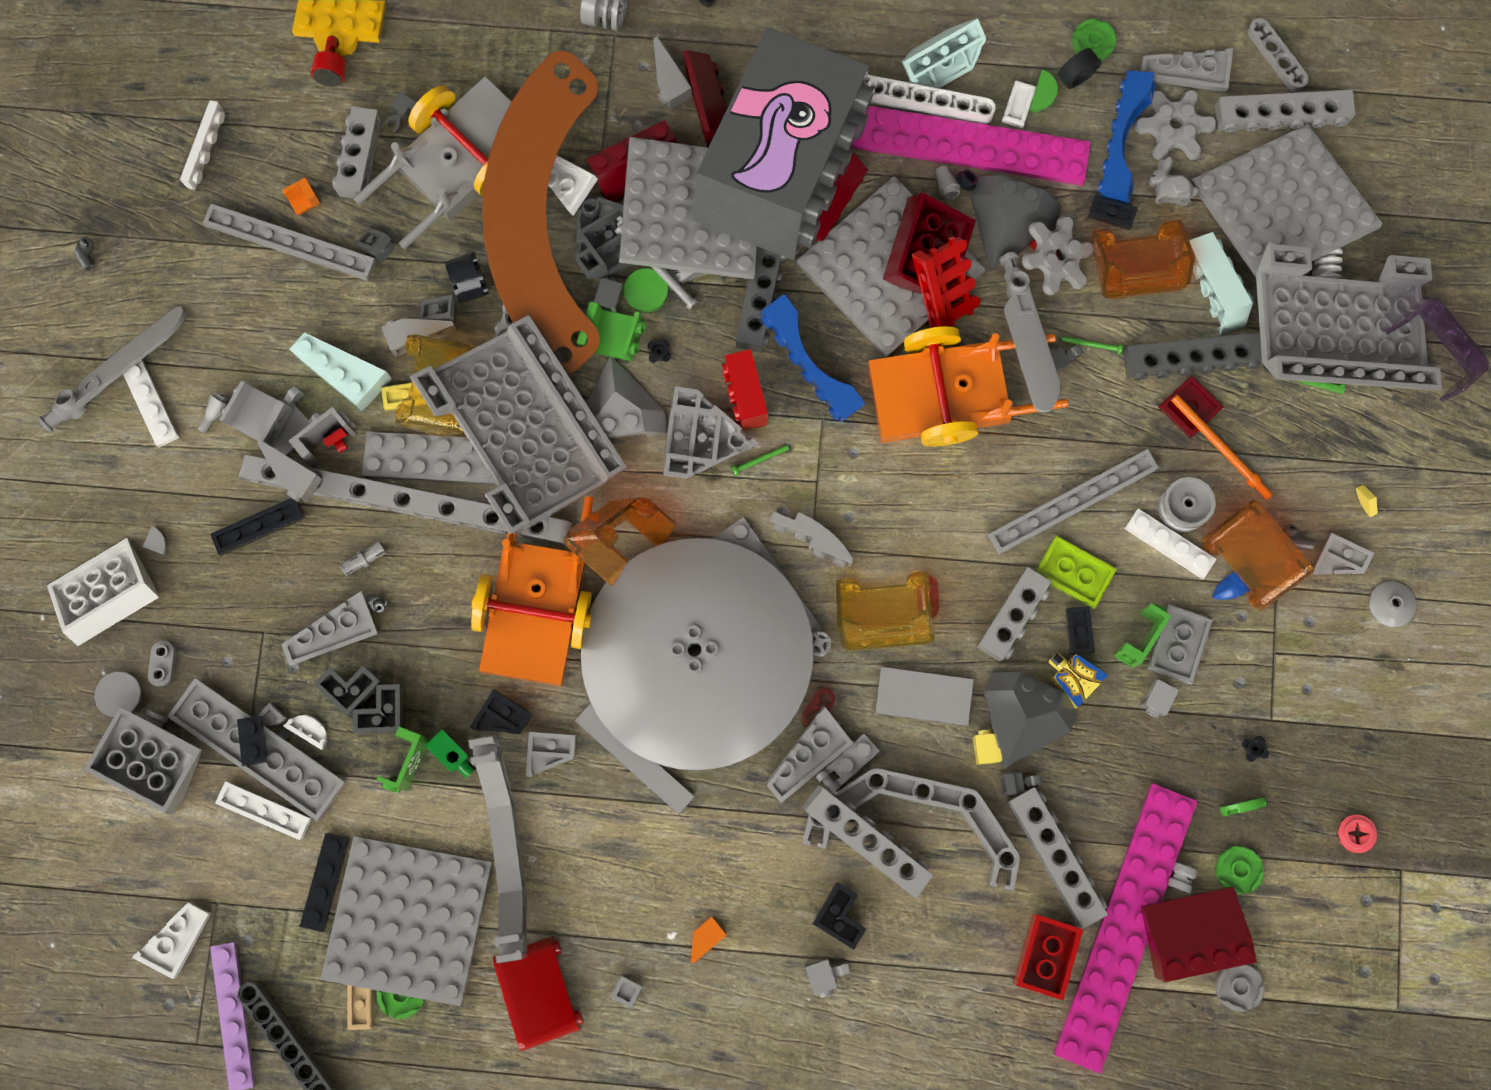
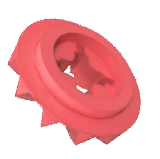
[1337,815,1377,853]

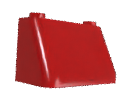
[493,936,583,1051]

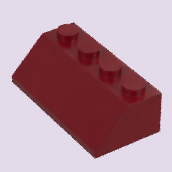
[683,50,728,148]
[586,120,677,202]
[815,153,868,242]

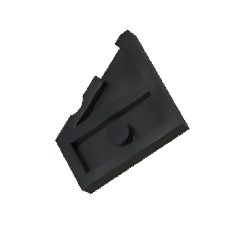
[469,689,533,734]

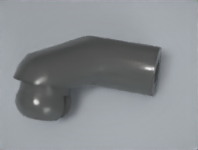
[74,236,94,271]
[1282,524,1314,551]
[365,594,387,613]

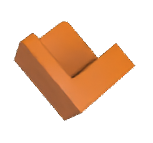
[282,178,321,215]

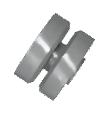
[1157,477,1216,533]

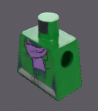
[425,728,476,778]

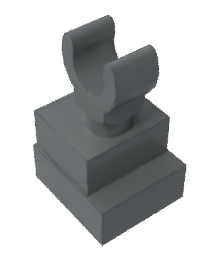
[385,92,417,133]
[1050,344,1084,374]
[1000,772,1042,796]

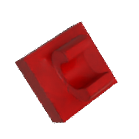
[322,427,348,453]

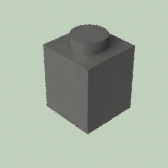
[594,277,624,313]

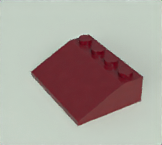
[883,192,976,295]
[1141,886,1257,983]

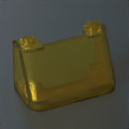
[395,334,475,436]
[836,571,935,651]

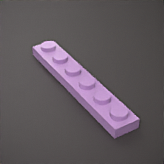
[210,942,256,1090]

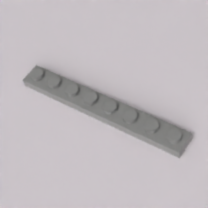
[203,204,376,281]
[988,449,1159,555]

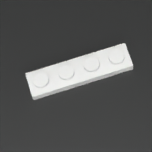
[180,100,225,190]
[123,360,180,448]
[1124,509,1216,579]
[215,782,312,840]

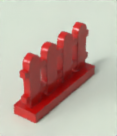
[912,236,980,328]

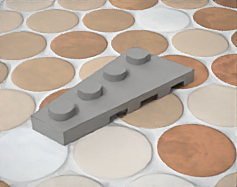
[1140,48,1233,92]
[281,590,379,666]
[765,706,853,803]

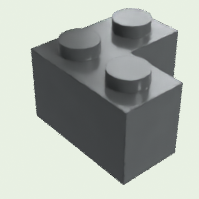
[313,666,385,718]
[353,684,406,735]

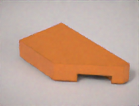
[691,916,727,964]

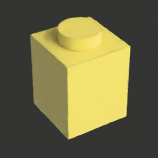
[973,729,1002,765]

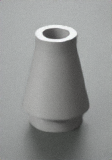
[935,166,960,200]

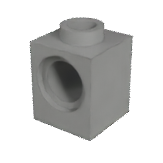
[1141,679,1179,718]

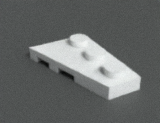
[548,156,598,216]
[132,903,211,979]

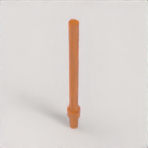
[1171,394,1273,500]

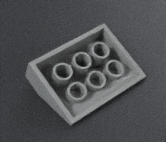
[84,707,202,814]

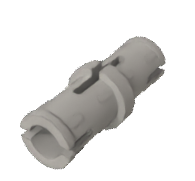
[339,541,387,577]

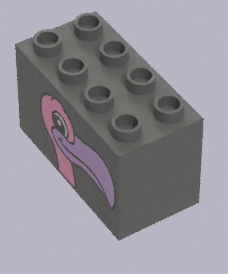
[693,27,875,260]

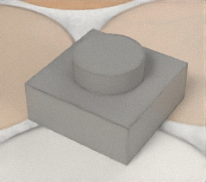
[610,975,643,1009]

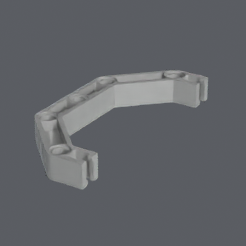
[469,736,527,963]
[802,769,1020,891]

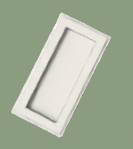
[1002,80,1036,129]

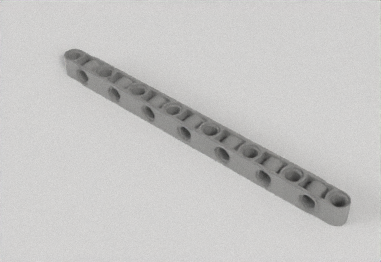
[238,455,573,546]

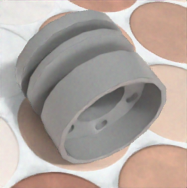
[580,0,628,32]

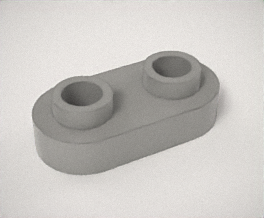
[148,641,177,687]

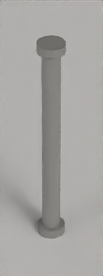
[615,224,698,310]

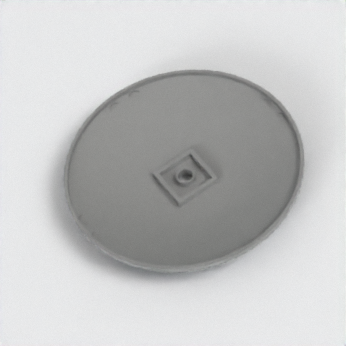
[581,538,813,770]

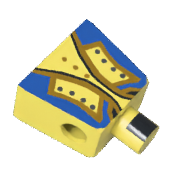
[1049,652,1108,709]

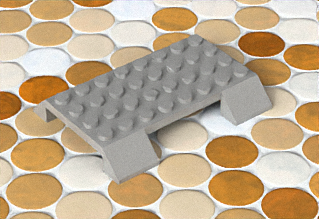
[1256,244,1442,391]
[410,315,627,534]

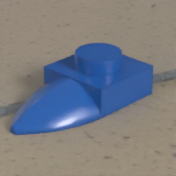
[1212,565,1261,600]

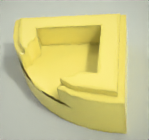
[1356,485,1378,517]

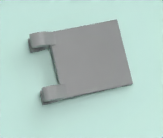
[273,386,322,456]

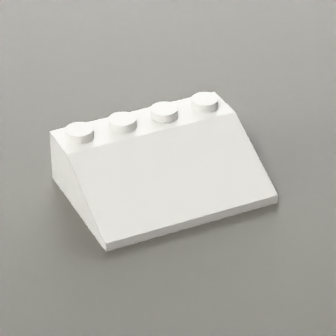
[47,538,159,646]

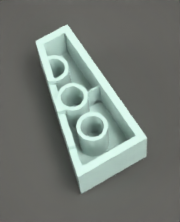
[1185,232,1253,336]
[290,332,392,412]

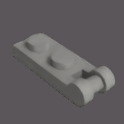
[815,734,879,791]

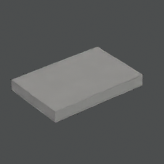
[1146,604,1213,685]

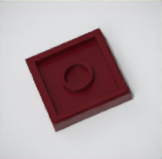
[1158,375,1224,439]

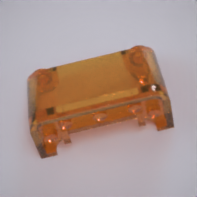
[1092,220,1195,299]
[1201,500,1314,611]

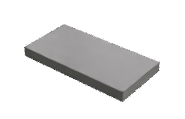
[875,667,974,726]

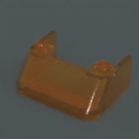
[564,497,677,586]

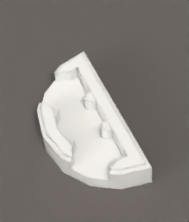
[283,715,327,750]

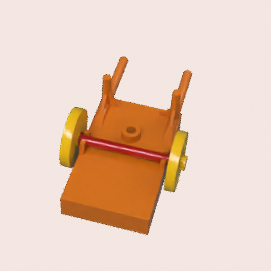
[868,326,1068,447]
[471,496,594,687]

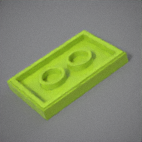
[1035,535,1117,609]

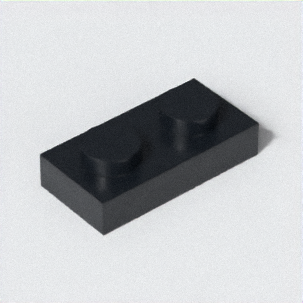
[1087,194,1138,231]
[1065,606,1095,655]
[237,716,268,766]

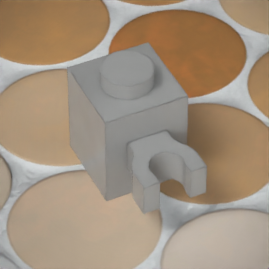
[805,959,850,998]

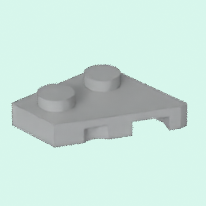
[1310,533,1374,574]
[526,731,577,777]

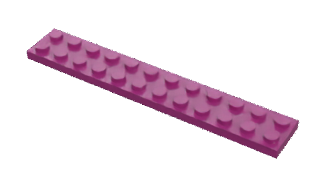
[851,106,1091,186]
[1053,783,1197,1074]

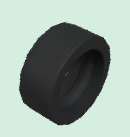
[1058,48,1102,89]

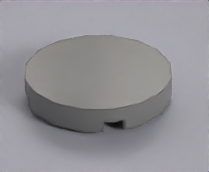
[94,671,143,717]
[1215,964,1265,1012]

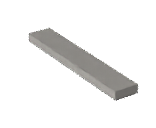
[575,703,694,814]

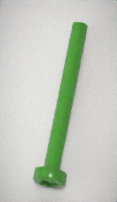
[1062,336,1123,355]
[731,445,789,476]

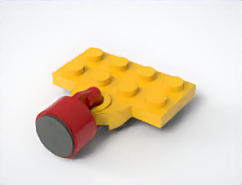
[292,0,386,87]

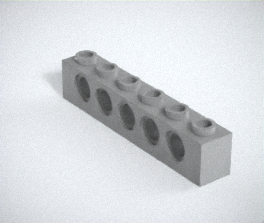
[1214,90,1356,133]
[801,785,933,898]
[1007,787,1108,929]

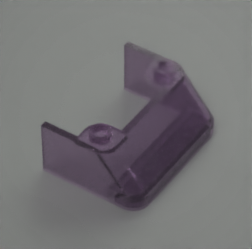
[1385,296,1489,402]

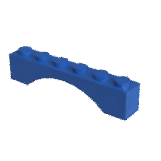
[1098,71,1156,204]
[760,294,865,422]

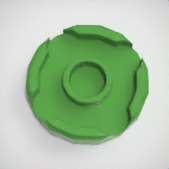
[1072,19,1116,61]
[624,268,669,313]
[1215,846,1264,894]
[377,991,425,1019]

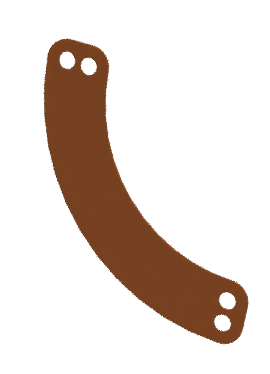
[482,51,600,375]

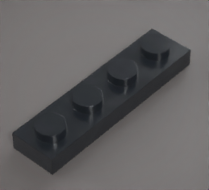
[210,498,305,556]
[299,833,350,932]

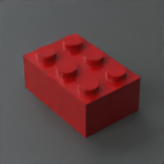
[721,349,768,431]
[1013,914,1083,1001]

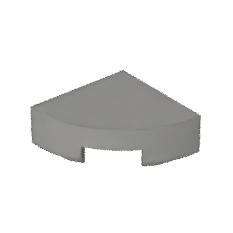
[142,526,168,556]
[258,702,288,726]

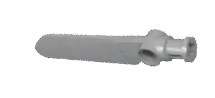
[999,252,1060,413]
[37,307,186,433]

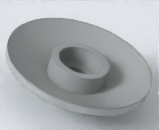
[1369,581,1416,627]

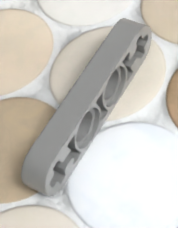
[1247,18,1309,92]

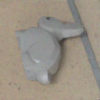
[1148,157,1199,206]

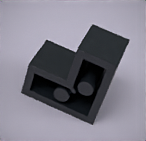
[812,882,866,950]

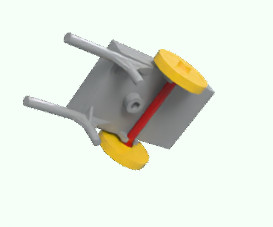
[353,77,511,250]

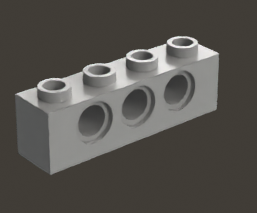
[333,106,382,199]
[977,567,1052,662]

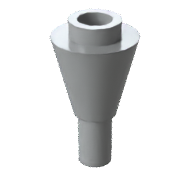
[198,393,229,433]

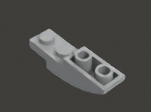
[770,511,853,568]

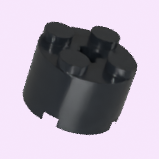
[445,252,489,304]

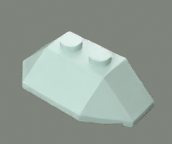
[902,18,986,88]

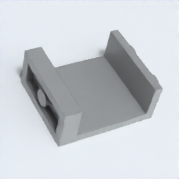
[219,380,294,447]
[289,407,357,468]

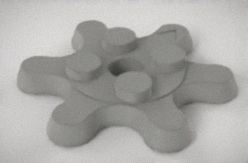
[1134,90,1216,160]
[1022,216,1093,295]

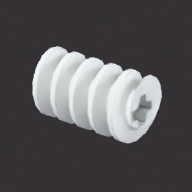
[1312,248,1343,279]

